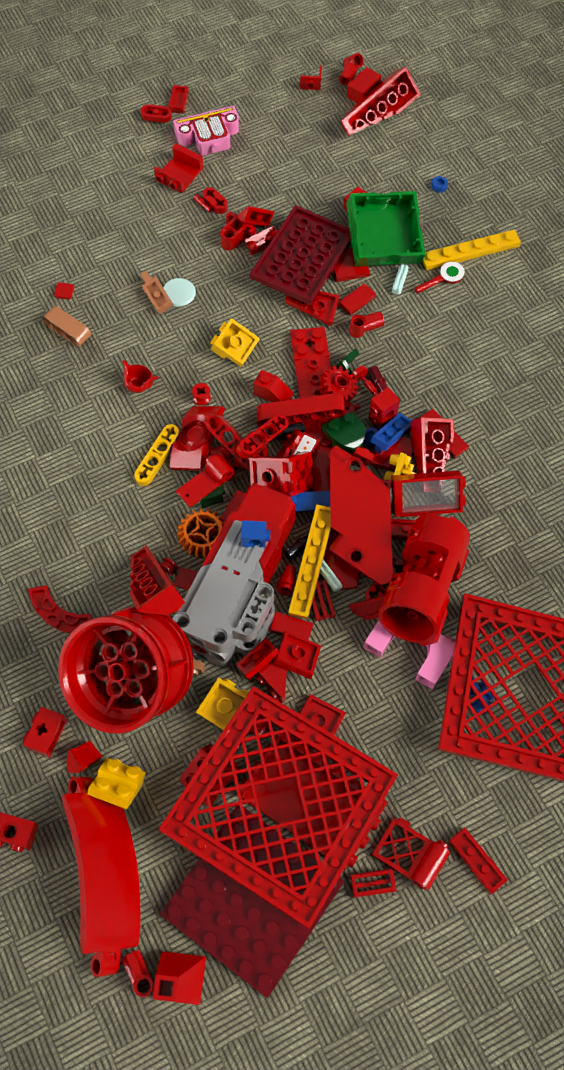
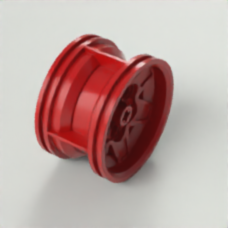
[58,606,194,734]

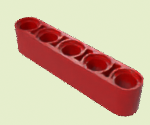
[257,393,345,427]
[205,414,262,472]

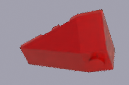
[410,417,454,492]

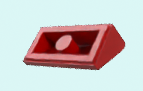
[237,206,275,227]

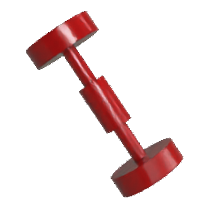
[352,366,378,396]

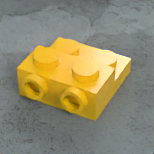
[210,318,260,367]
[196,677,249,731]
[87,758,146,809]

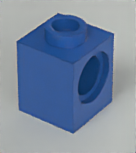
[241,520,270,549]

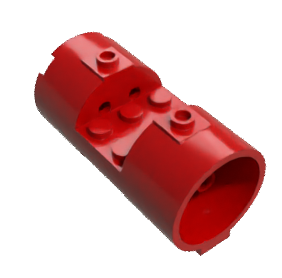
[378,512,470,646]

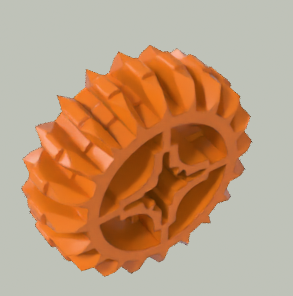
[177,508,225,559]

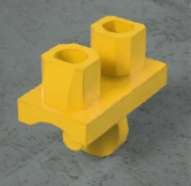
[384,453,417,486]

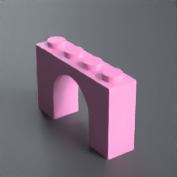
[363,620,455,690]

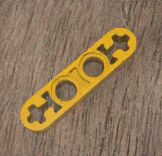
[134,424,180,486]

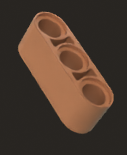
[42,306,91,347]

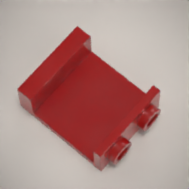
[154,143,204,193]

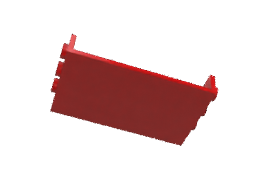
[240,733,388,871]

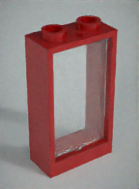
[391,470,466,517]

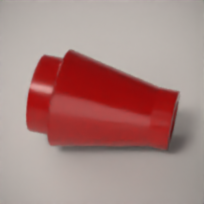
[277,565,297,596]

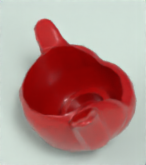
[122,360,159,393]

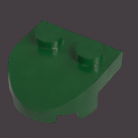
[321,412,366,452]

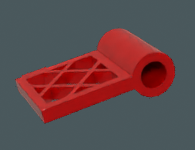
[372,817,450,891]

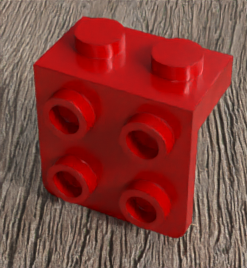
[179,743,240,806]

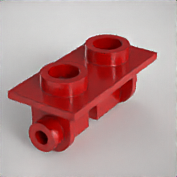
[245,226,278,256]

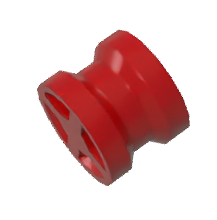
[192,383,211,406]

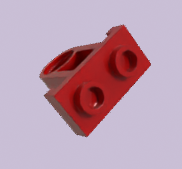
[220,211,256,250]

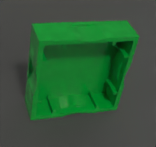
[346,191,426,267]

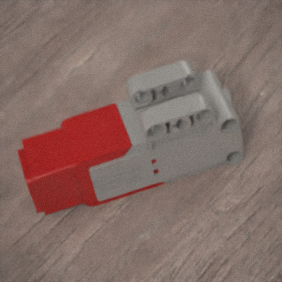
[173,483,296,667]

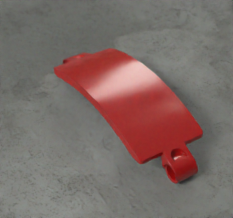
[62,777,141,978]

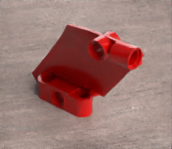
[327,445,393,585]

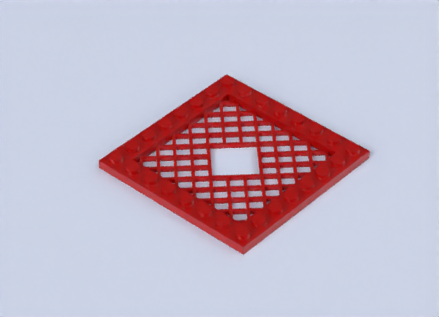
[438,593,564,782]
[158,686,398,930]

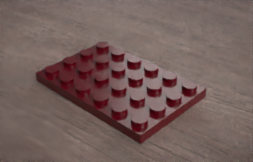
[249,205,351,305]

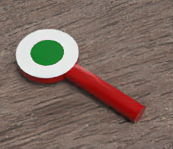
[414,262,464,294]

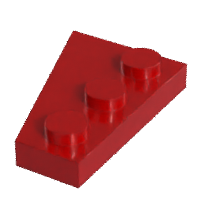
[285,291,340,327]

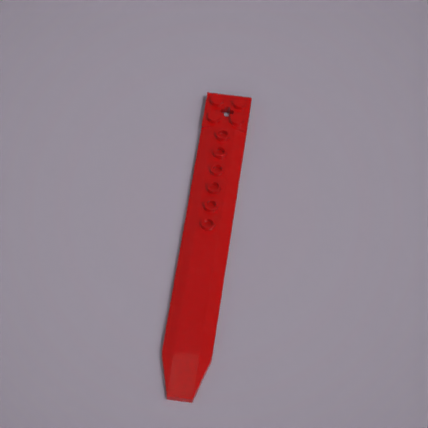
[290,327,361,590]

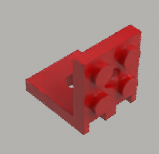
[249,451,314,497]

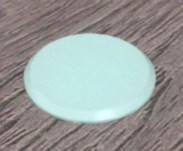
[163,278,196,307]

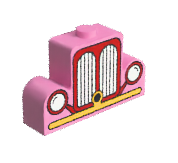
[173,106,239,156]

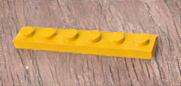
[422,229,521,271]
[288,505,331,619]

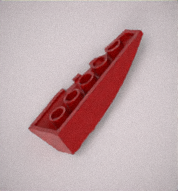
[340,66,421,135]
[129,545,185,615]

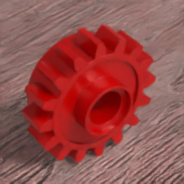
[319,366,358,403]

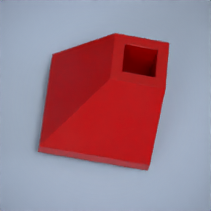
[152,951,206,1005]

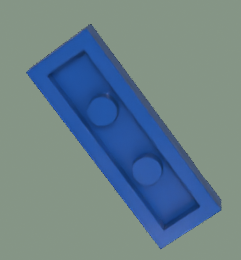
[371,413,412,454]
[291,491,330,513]

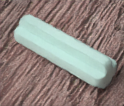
[392,264,409,295]
[320,560,343,592]

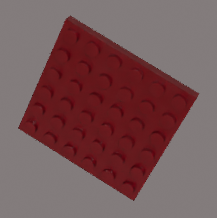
[160,805,345,998]

